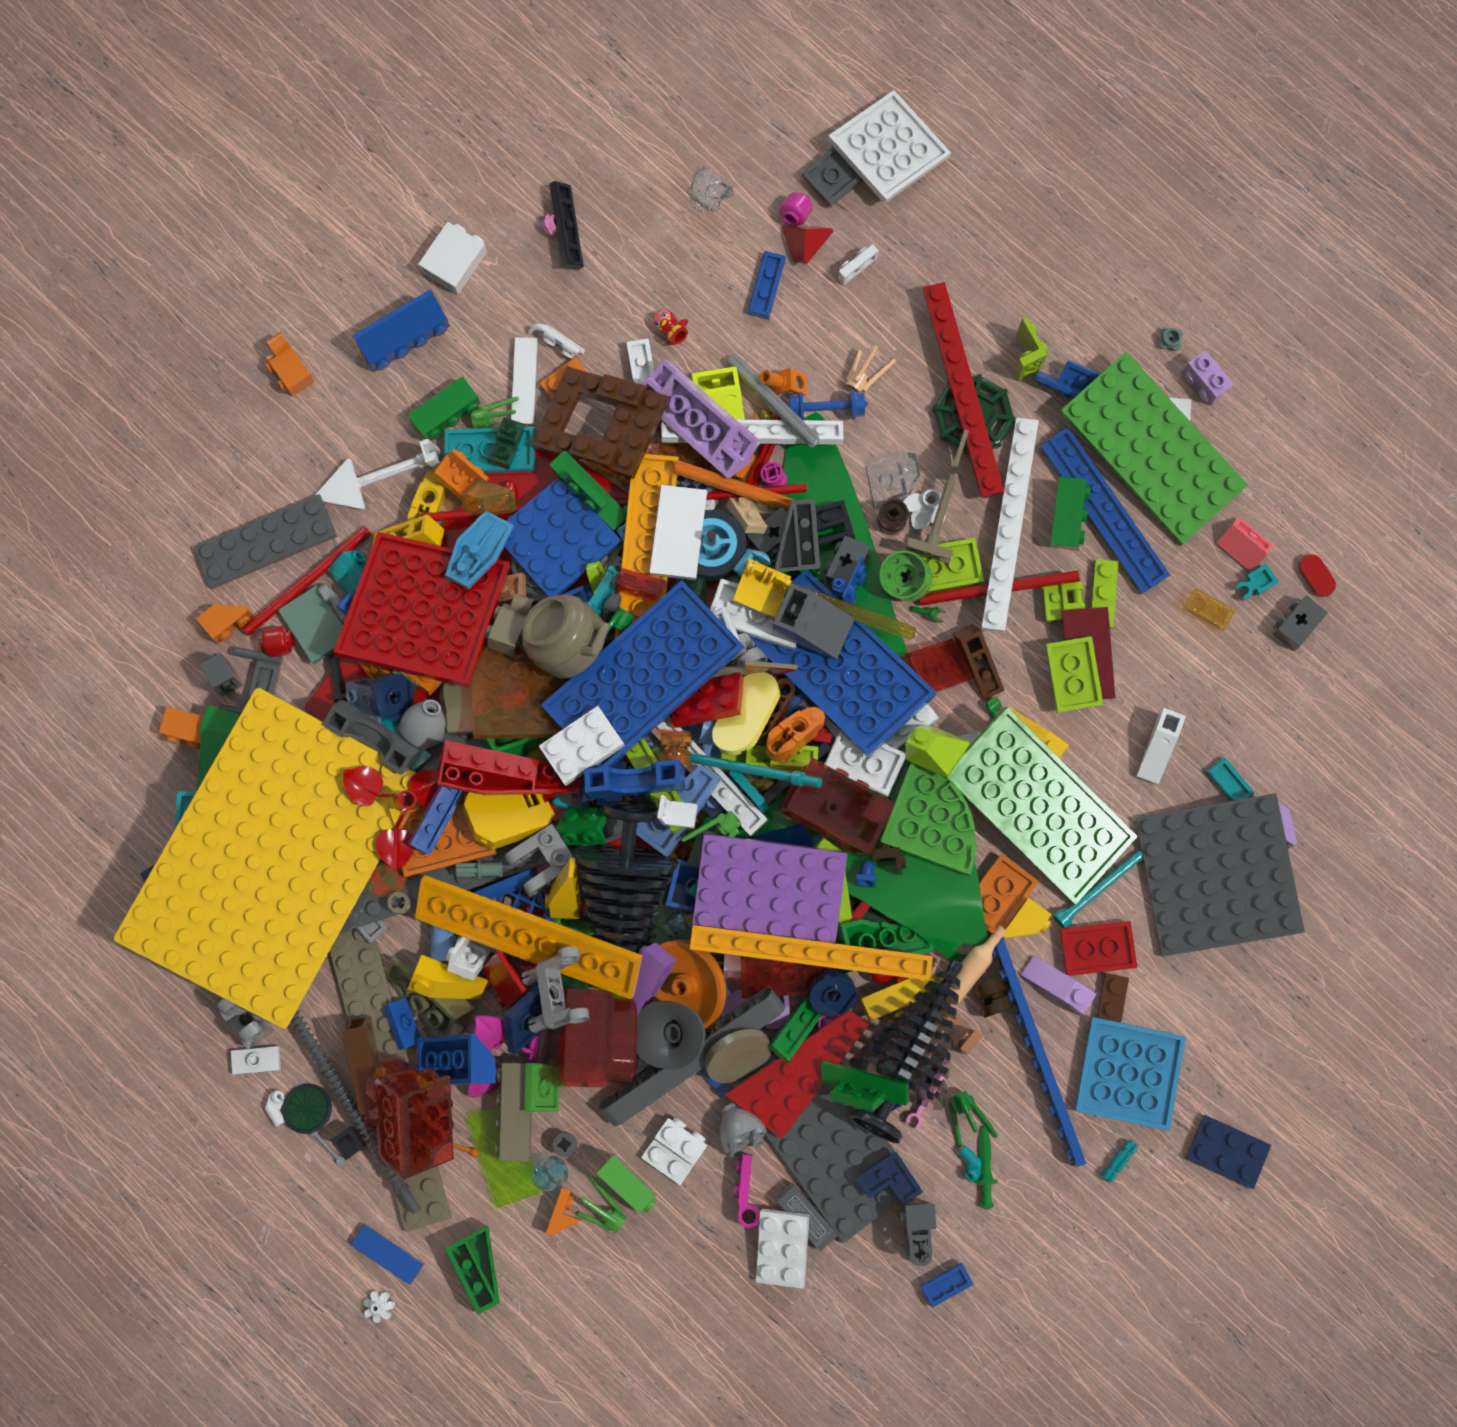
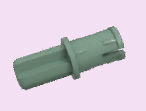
[455,860,503,879]

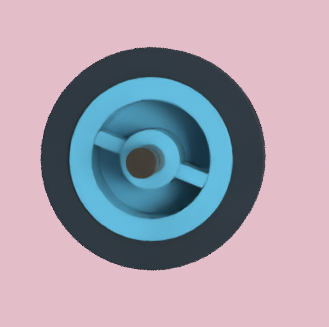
[696,510,746,582]

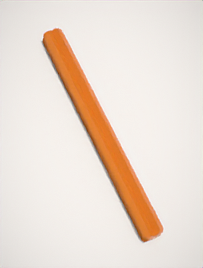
[672,460,795,511]

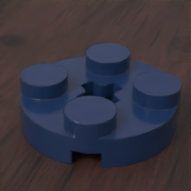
[371,673,414,721]
[808,969,857,1017]

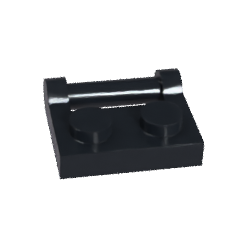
[816,500,855,547]

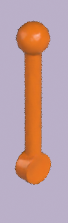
[432,1135,479,1157]

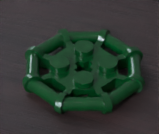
[932,374,1016,455]

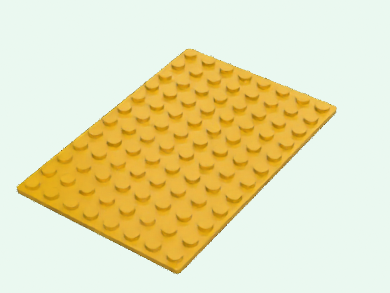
[114,688,416,1029]

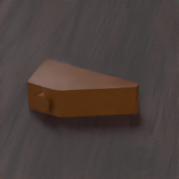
[952,624,1005,700]

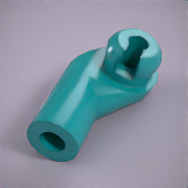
[958,1145,981,1182]

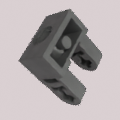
[898,1202,937,1266]

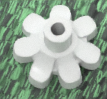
[363,1291,395,1323]

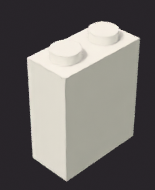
[418,222,487,295]

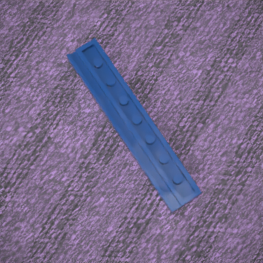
[1041,427,1170,594]

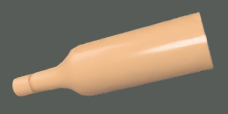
[950,925,1007,1005]

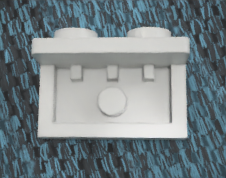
[446,936,492,981]

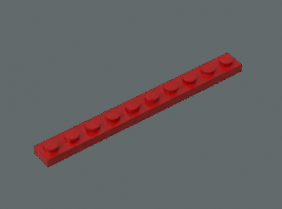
[923,282,1004,499]

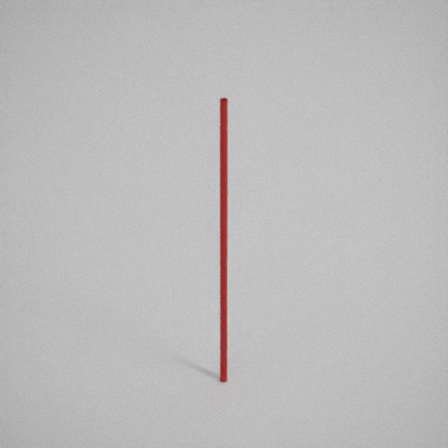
[420,484,807,522]

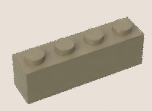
[495,1063,532,1161]

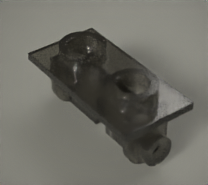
[537,1026,563,1067]

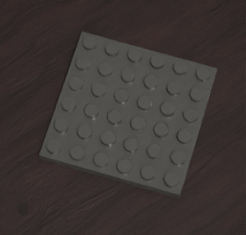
[1136,793,1305,957]

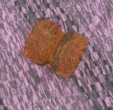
[661,731,692,767]

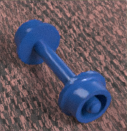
[787,389,869,420]

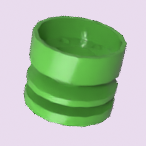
[879,550,933,602]

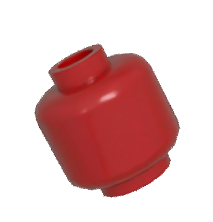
[259,626,295,658]

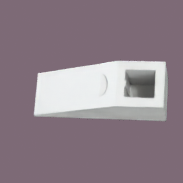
[1136,708,1186,785]

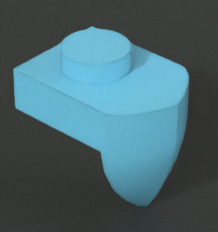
[733,550,770,577]

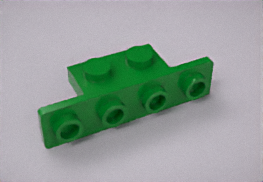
[549,451,627,531]
[821,1061,909,1112]

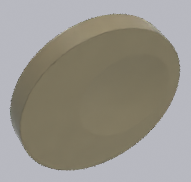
[704,1029,772,1083]

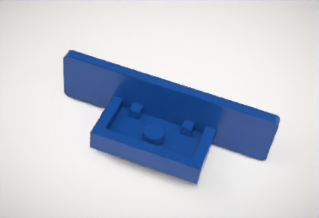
[1034,359,1101,397]

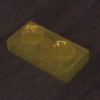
[1183,588,1236,631]

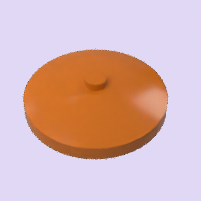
[652,939,726,1029]

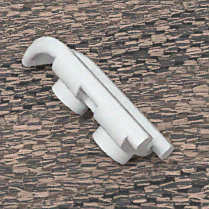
[528,324,585,359]

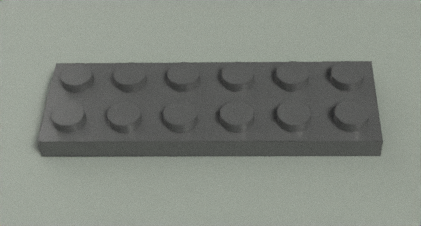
[194,494,338,589]

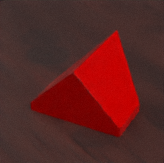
[782,226,834,264]

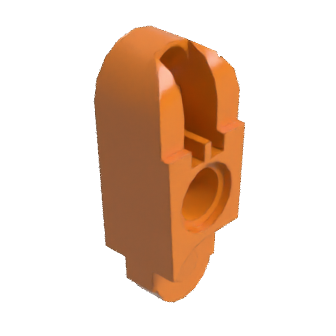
[765,707,825,762]

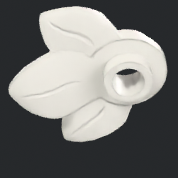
[903,489,946,530]

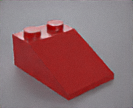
[482,950,531,1009]

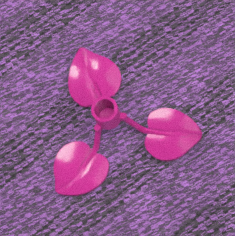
[467,1016,564,1098]

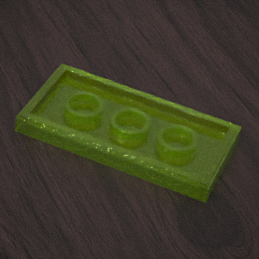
[468,1106,543,1208]

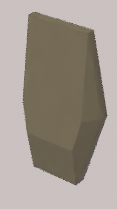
[439,657,486,734]

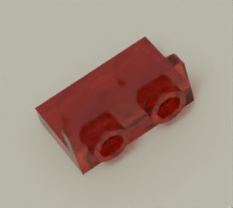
[614,568,666,602]

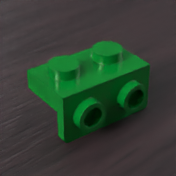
[556,807,608,846]

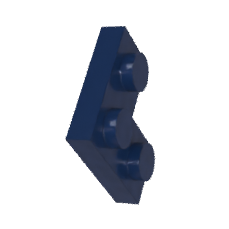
[856,1151,923,1206]

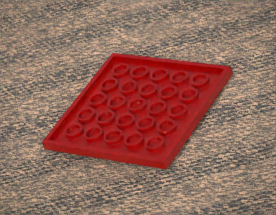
[333,532,510,688]

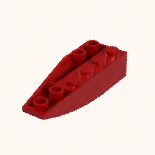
[437,740,584,795]

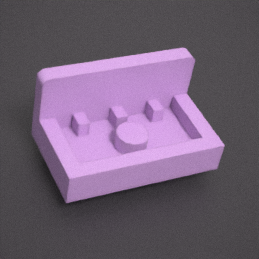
[1183,351,1233,405]

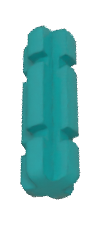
[1101,1140,1138,1183]

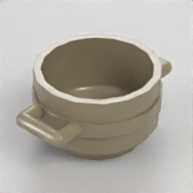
[519,594,610,679]

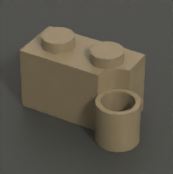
[485,593,534,657]

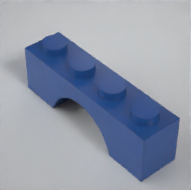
[584,760,685,799]

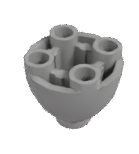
[398,700,446,751]
[719,1103,767,1158]

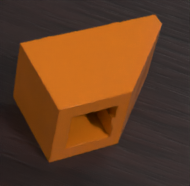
[196,604,254,644]

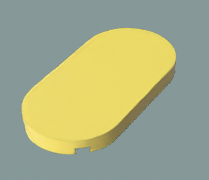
[712,672,780,755]

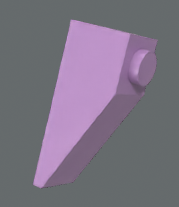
[1021,956,1096,1015]

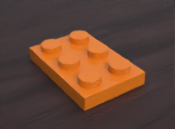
[979,854,1039,934]

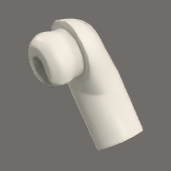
[265,1090,285,1128]

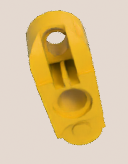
[408,468,448,523]

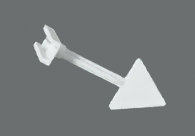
[315,439,442,510]

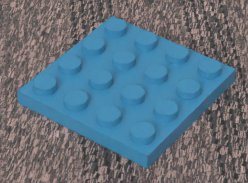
[1074,1017,1186,1131]

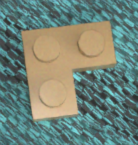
[726,497,775,534]

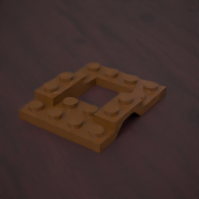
[531,366,670,479]

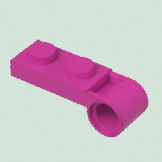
[734,1154,760,1228]

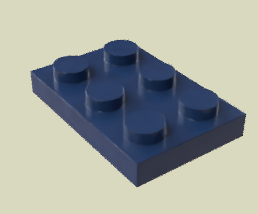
[503,983,554,1055]
[1185,1115,1272,1189]

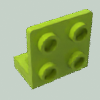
[1014,317,1048,381]

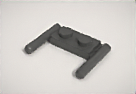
[218,647,283,715]

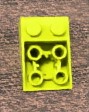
[692,366,745,420]

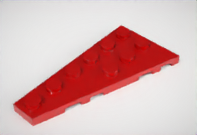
[725,1010,869,1139]

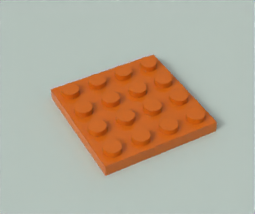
[398,791,497,878]

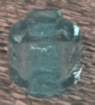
[533,1156,568,1192]

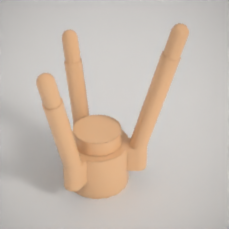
[845,345,896,392]

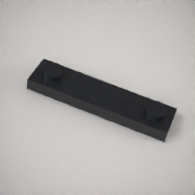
[549,181,584,270]

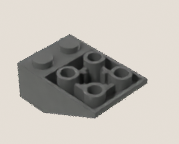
[772,583,855,660]

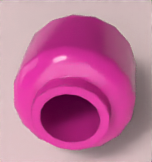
[780,192,813,226]

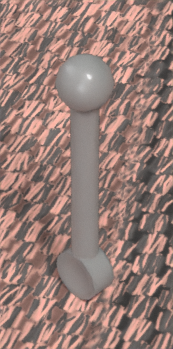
[309,1131,346,1166]

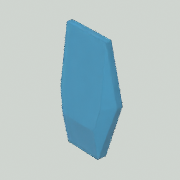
[445,511,514,590]

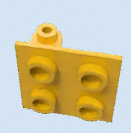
[733,559,792,618]

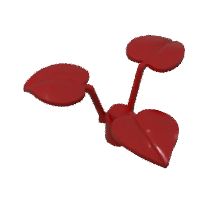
[343,766,439,871]

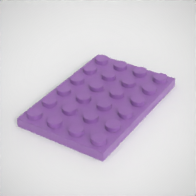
[692,833,847,944]

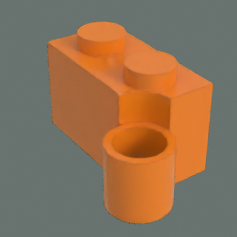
[264,332,315,396]

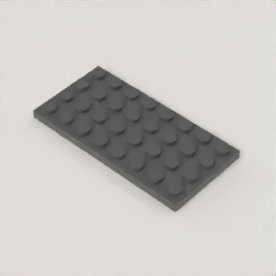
[731,1033,920,1243]

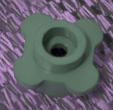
[1159,328,1183,351]

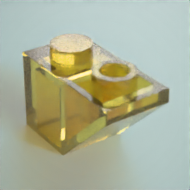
[461,478,517,516]

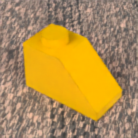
[1003,898,1052,940]

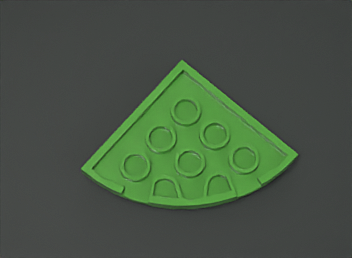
[880,762,976,876]

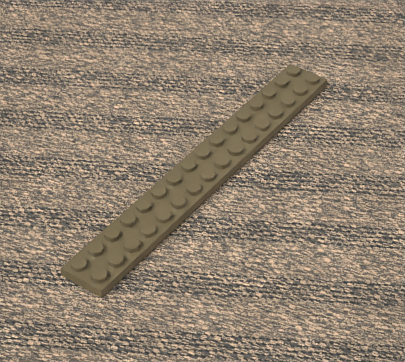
[330,928,452,1232]

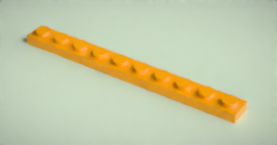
[690,925,933,980]

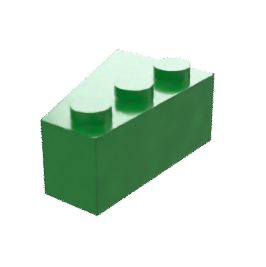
[444,1225,500,1315]

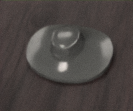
[632,1001,706,1069]

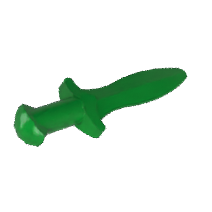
[974,1126,998,1210]

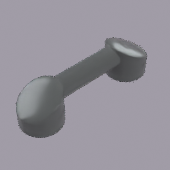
[602,593,621,648]

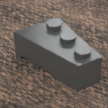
[773,498,820,572]

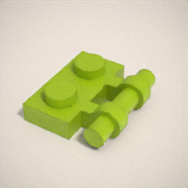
[1042,574,1086,622]

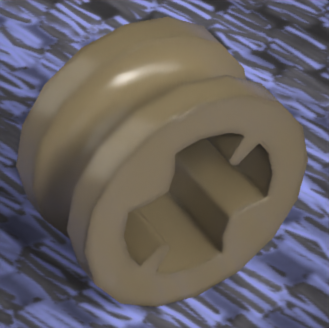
[388,892,411,914]

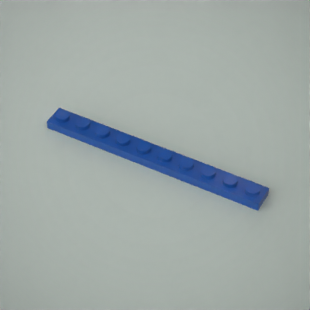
[992,937,1087,1167]

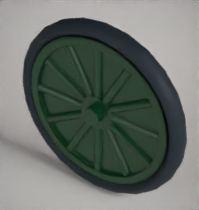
[282,1084,332,1134]

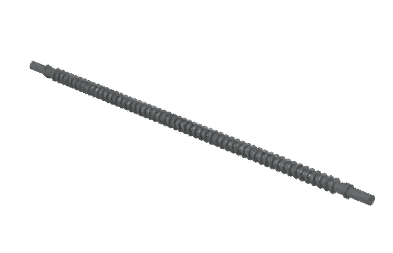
[290,1010,421,1214]

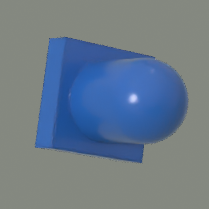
[856,860,876,888]

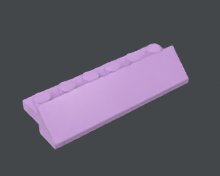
[642,359,761,478]

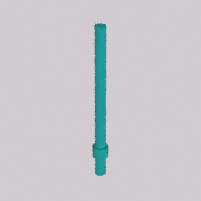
[691,753,822,788]

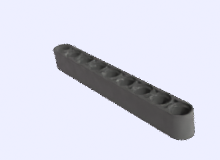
[599,987,785,1126]

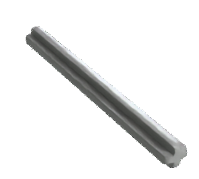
[727,354,820,447]

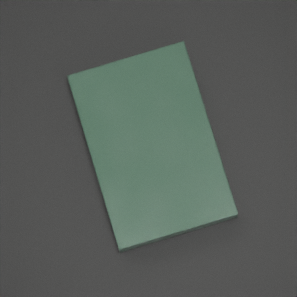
[278,585,343,665]

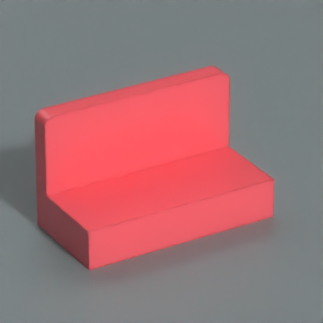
[1217,517,1274,572]

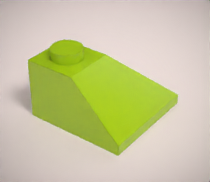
[906,725,970,778]

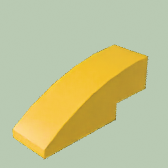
[860,974,935,1021]

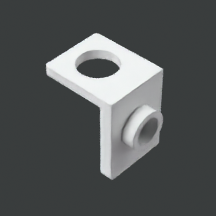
[657,795,698,828]

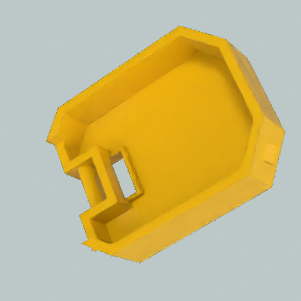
[463,792,555,850]

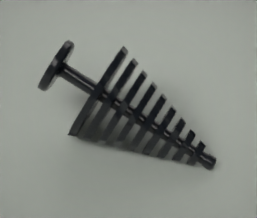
[574,801,679,993]
[848,960,963,1144]

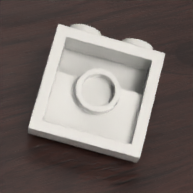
[641,1117,708,1185]

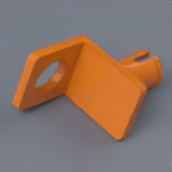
[760,368,807,396]

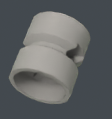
[731,633,767,677]

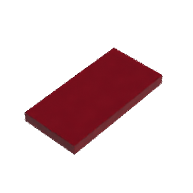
[1061,607,1116,699]

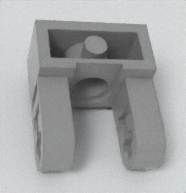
[504,824,578,897]
[217,998,274,1049]

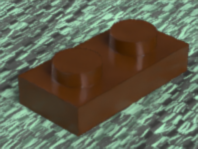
[1097,973,1129,1023]

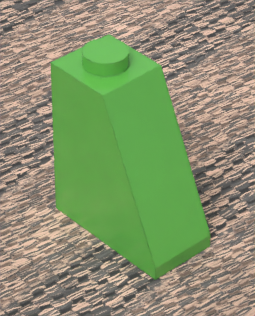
[596,1155,656,1213]

